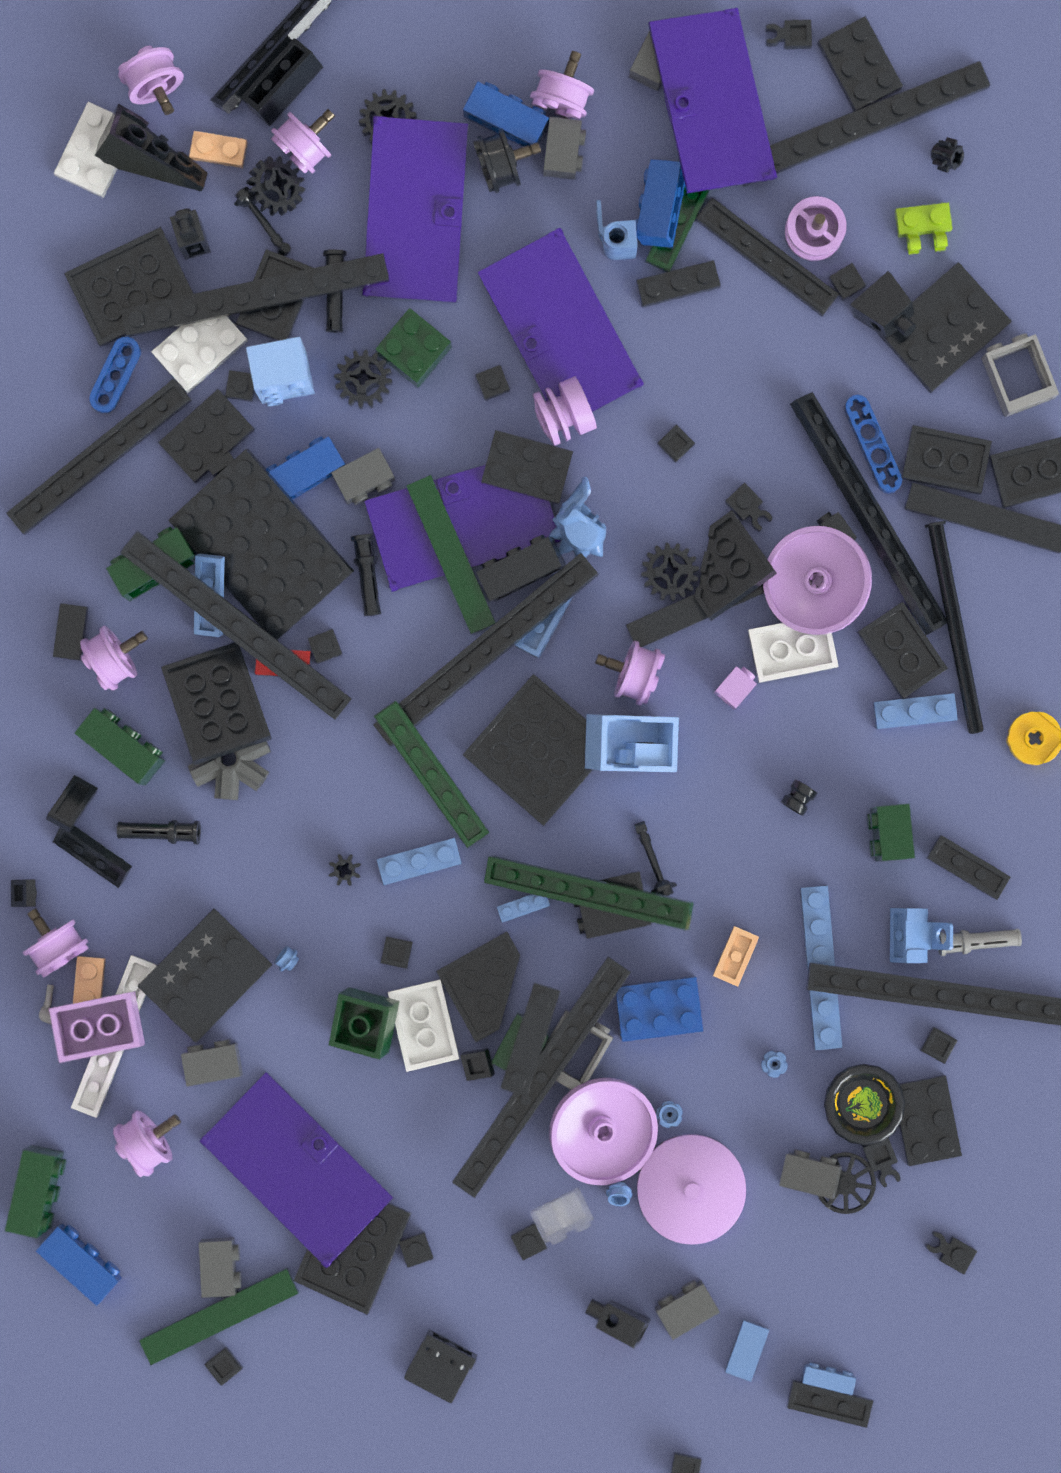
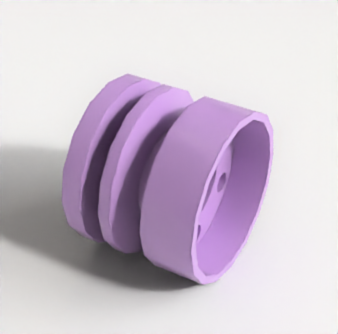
[533,376,597,446]

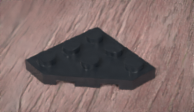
[694,510,777,621]
[436,932,520,1042]

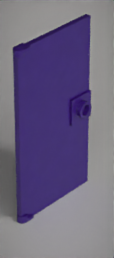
[648,8,777,193]
[362,116,468,302]
[477,227,644,412]
[365,465,561,592]
[199,1072,393,1268]

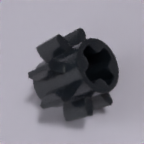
[931,137,964,173]
[329,854,361,886]

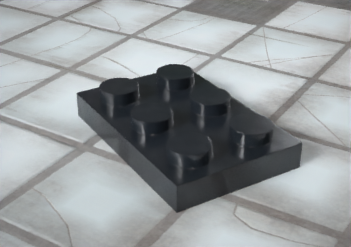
[818,16,903,111]
[236,249,313,341]
[158,389,255,483]
[902,425,992,495]
[481,430,573,504]
[989,437,1061,508]
[857,602,948,699]
[899,1075,962,1166]

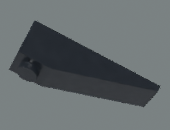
[94,104,208,192]

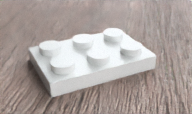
[54,102,117,198]
[151,316,248,393]
[748,623,839,683]
[388,979,460,1072]

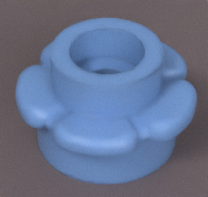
[274,946,299,972]
[761,1051,788,1078]
[656,1101,683,1128]
[606,1182,633,1206]

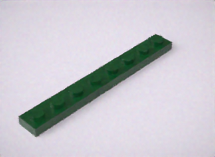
[484,856,694,930]

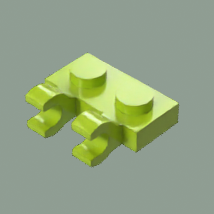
[895,203,952,255]

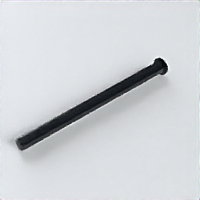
[924,521,984,734]

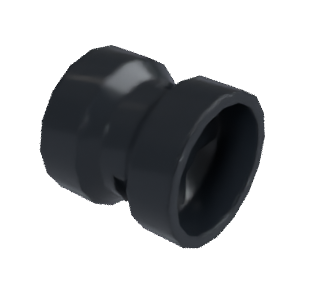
[781,779,818,816]

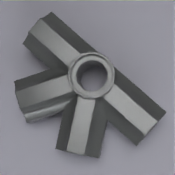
[188,741,271,800]

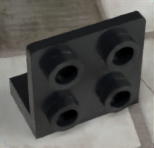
[404,1329,477,1403]

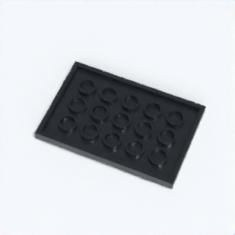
[168,449,354,640]

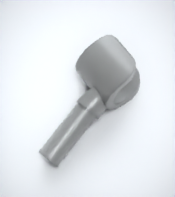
[39,985,54,1024]

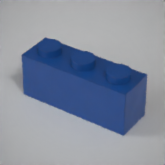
[463,82,549,147]
[635,159,685,248]
[266,436,345,500]
[36,1224,122,1306]

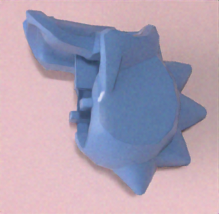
[549,477,606,558]

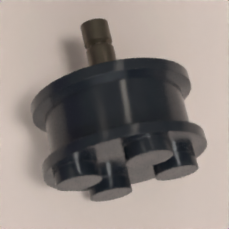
[473,128,541,193]

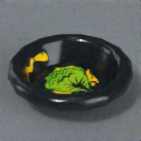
[824,1064,905,1146]

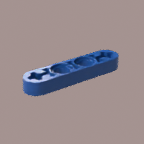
[844,395,902,494]

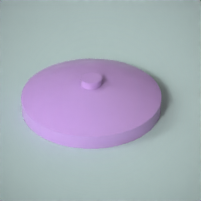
[763,526,872,635]
[549,1078,658,1185]
[637,1134,746,1244]

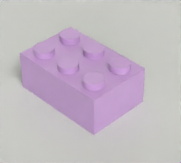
[49,991,145,1063]

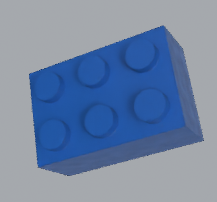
[616,976,704,1042]

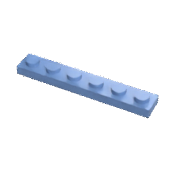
[800,886,842,1050]

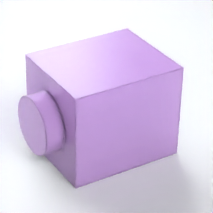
[714,666,757,710]

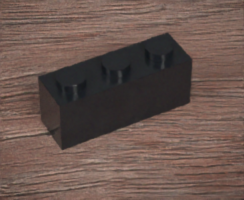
[241,38,323,126]
[477,534,566,601]

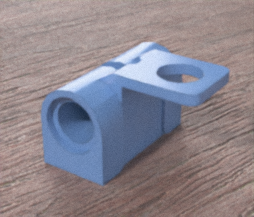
[596,200,638,260]
[890,908,953,963]

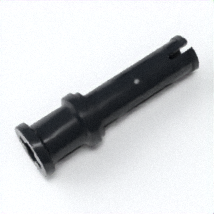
[323,249,347,333]
[350,534,381,616]
[117,820,201,845]

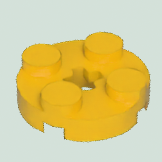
[1006,712,1061,766]

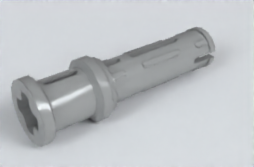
[938,929,1022,956]

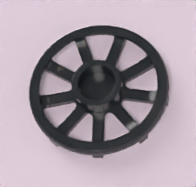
[818,1152,876,1214]

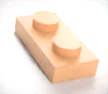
[189,131,247,168]
[712,926,759,987]
[73,956,106,1003]

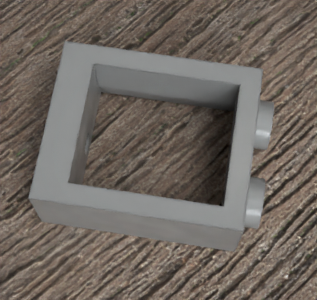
[981,333,1059,417]
[541,1009,613,1090]

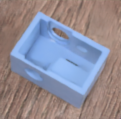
[246,337,315,406]
[585,714,679,772]

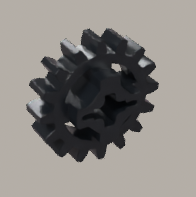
[359,89,417,144]
[246,156,305,216]
[334,350,393,409]
[641,542,699,602]

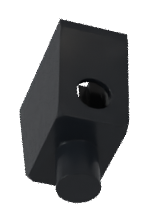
[850,271,916,338]
[585,1299,651,1349]

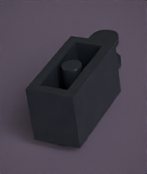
[170,208,211,260]

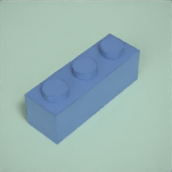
[497,894,550,923]
[801,1362,856,1395]

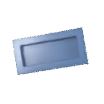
[725,1319,769,1382]

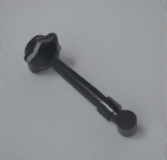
[234,186,291,256]
[634,821,677,896]

